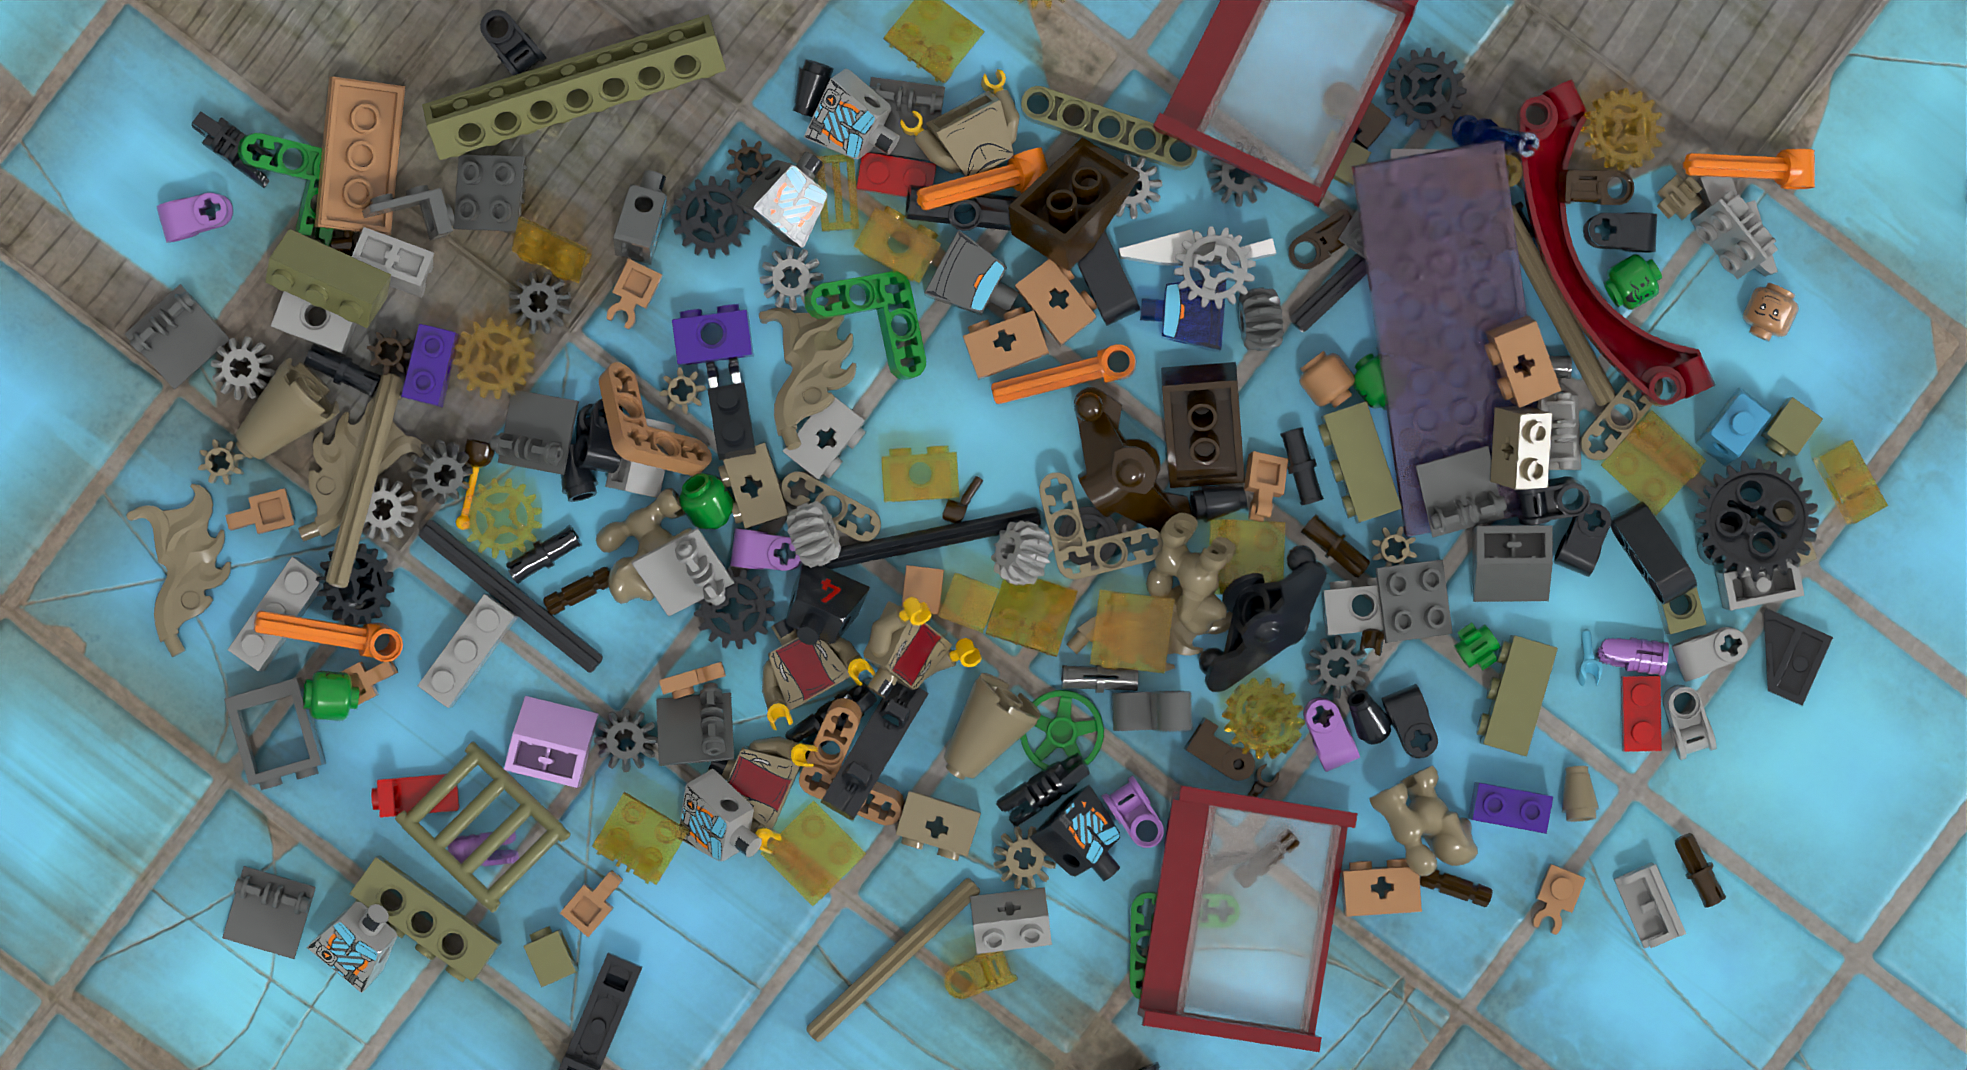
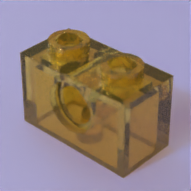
[854,206,942,286]
[1812,440,1888,525]
[881,446,960,503]

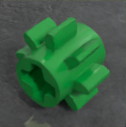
[1454,622,1501,671]

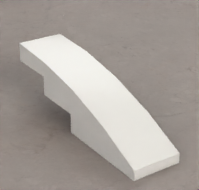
[1118,229,1276,266]

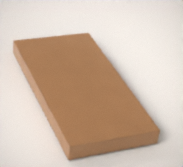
[315,77,405,236]

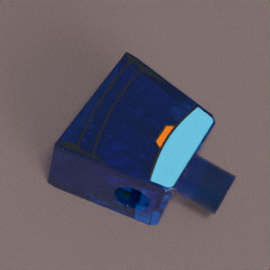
[1140,280,1227,352]

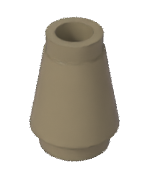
[1562,766,1599,822]

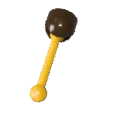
[455,439,495,530]

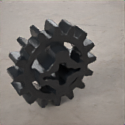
[1384,48,1467,131]
[671,176,753,259]
[316,543,395,625]
[694,568,776,649]

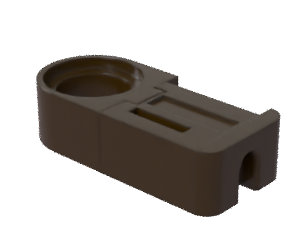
[1558,169,1634,205]
[1288,209,1352,270]

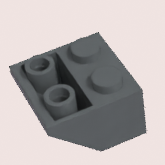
[1472,525,1553,602]

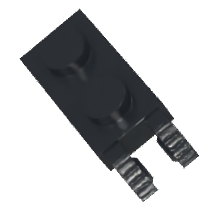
[706,357,756,460]

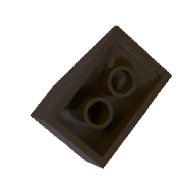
[1008,137,1140,271]
[1161,362,1245,488]

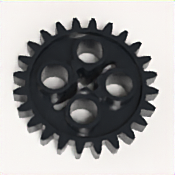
[1695,459,1819,582]

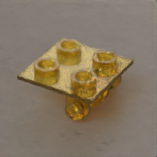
[883,0,985,84]
[512,216,592,284]
[1601,410,1706,516]
[1209,519,1285,595]
[985,578,1078,657]
[1090,589,1174,674]
[592,792,689,885]
[760,800,866,906]

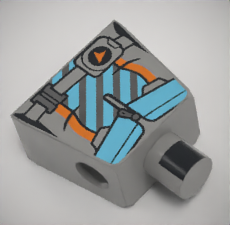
[804,68,900,159]
[677,769,762,861]
[307,902,397,993]

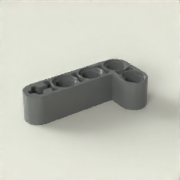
[1112,691,1192,732]

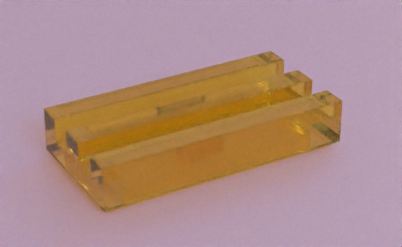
[816,154,860,232]

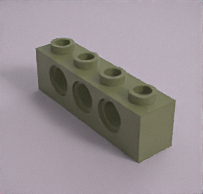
[350,855,502,982]

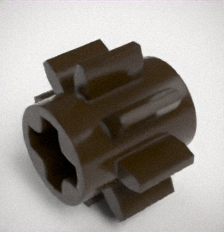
[726,139,772,184]
[367,329,412,375]

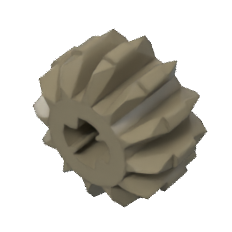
[993,826,1056,889]

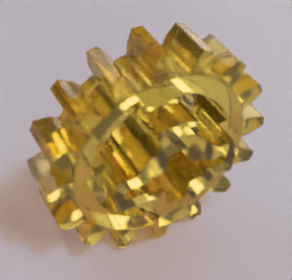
[1582,88,1665,171]
[453,318,536,400]
[461,478,542,559]
[1222,678,1305,759]

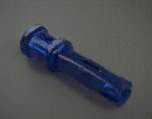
[1452,115,1539,157]

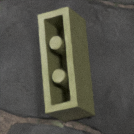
[265,229,391,328]
[1317,401,1402,523]
[1476,635,1558,757]

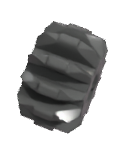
[1207,142,1268,207]
[508,271,572,334]
[1238,287,1284,351]
[407,439,473,504]
[1305,635,1370,699]
[594,708,658,772]

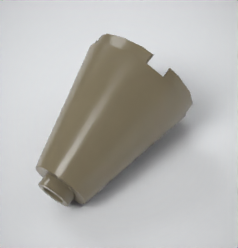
[236,358,340,460]
[944,673,1041,780]

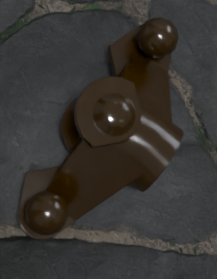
[1074,387,1193,534]

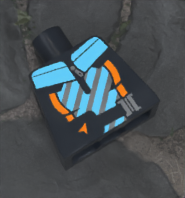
[1030,785,1120,881]

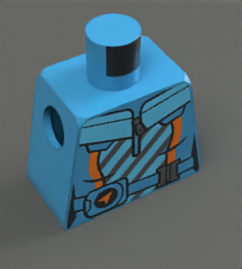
[1695,387,1771,466]

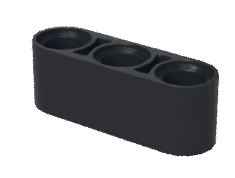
[1077,231,1141,326]
[1610,501,1697,605]

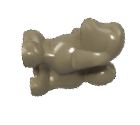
[596,488,692,604]
[1146,513,1236,634]
[1369,765,1478,876]

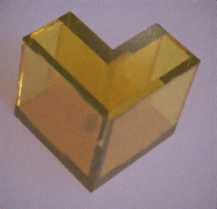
[939,573,999,633]

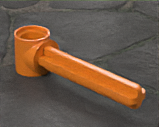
[916,147,1048,210]
[1682,149,1815,189]
[991,344,1137,404]
[254,611,403,662]

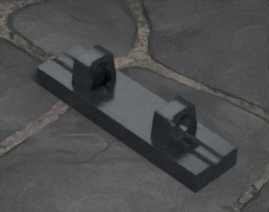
[820,682,929,822]

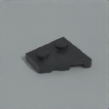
[1764,608,1833,707]

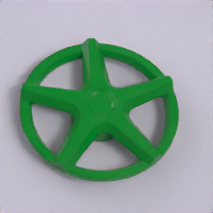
[1020,690,1104,770]

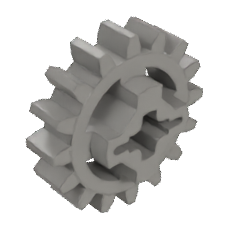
[1174,226,1256,309]

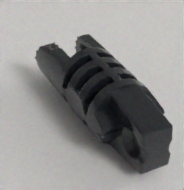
[191,111,284,188]
[785,682,878,759]
[996,753,1090,827]

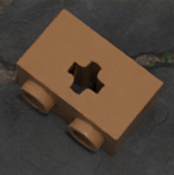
[1015,259,1098,346]
[963,307,1049,380]
[1485,315,1561,408]
[1341,858,1422,917]

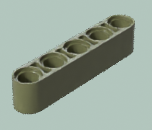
[1021,86,1198,171]

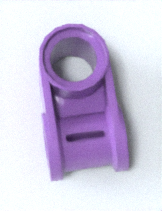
[156,193,234,243]
[730,528,802,571]
[1303,697,1360,772]
[1101,775,1164,848]

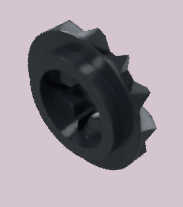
[1059,507,1118,566]

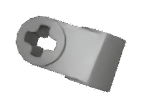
[1671,627,1748,682]
[1663,685,1717,760]

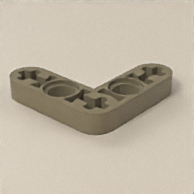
[1039,472,1163,579]

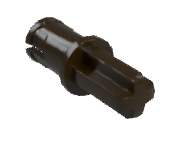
[1301,514,1370,578]
[1675,833,1726,908]

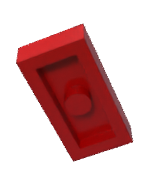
[856,152,937,198]
[1621,676,1662,752]

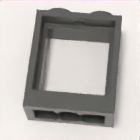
[224,677,326,790]

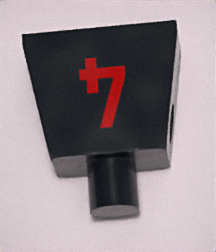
[786,563,870,645]

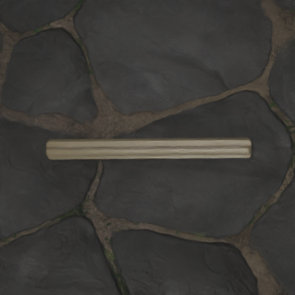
[1496,205,1615,406]
[326,373,403,588]
[806,878,980,1042]

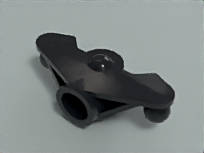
[1198,545,1327,692]

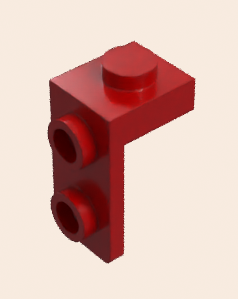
[371,774,460,818]

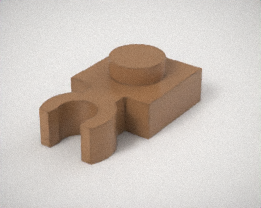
[607,258,663,330]
[659,662,726,699]
[1532,864,1586,935]

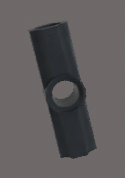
[905,185,1018,231]

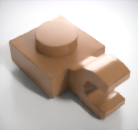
[1244,451,1288,522]
[225,488,295,534]
[341,661,398,705]
[560,870,623,937]

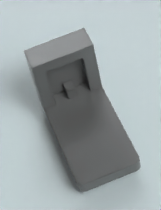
[362,185,455,241]

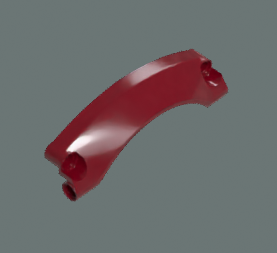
[1516,79,1715,407]

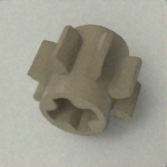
[1657,174,1703,220]
[659,367,707,415]
[198,439,246,485]
[1371,526,1417,567]

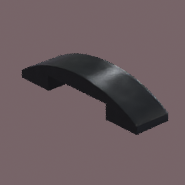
[558,952,643,1070]

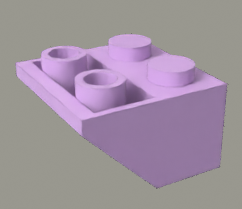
[504,696,599,788]

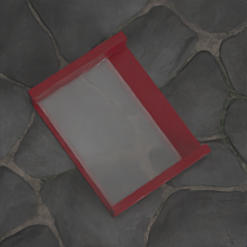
[1153,0,1419,208]
[1137,785,1358,1052]

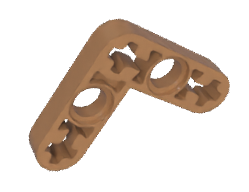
[599,362,712,476]
[799,698,905,825]

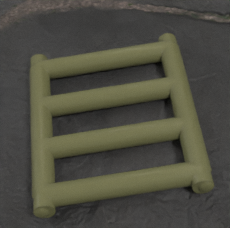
[395,741,571,913]

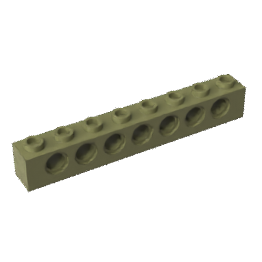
[422,14,726,160]

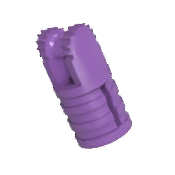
[1596,637,1669,676]
[448,832,519,867]

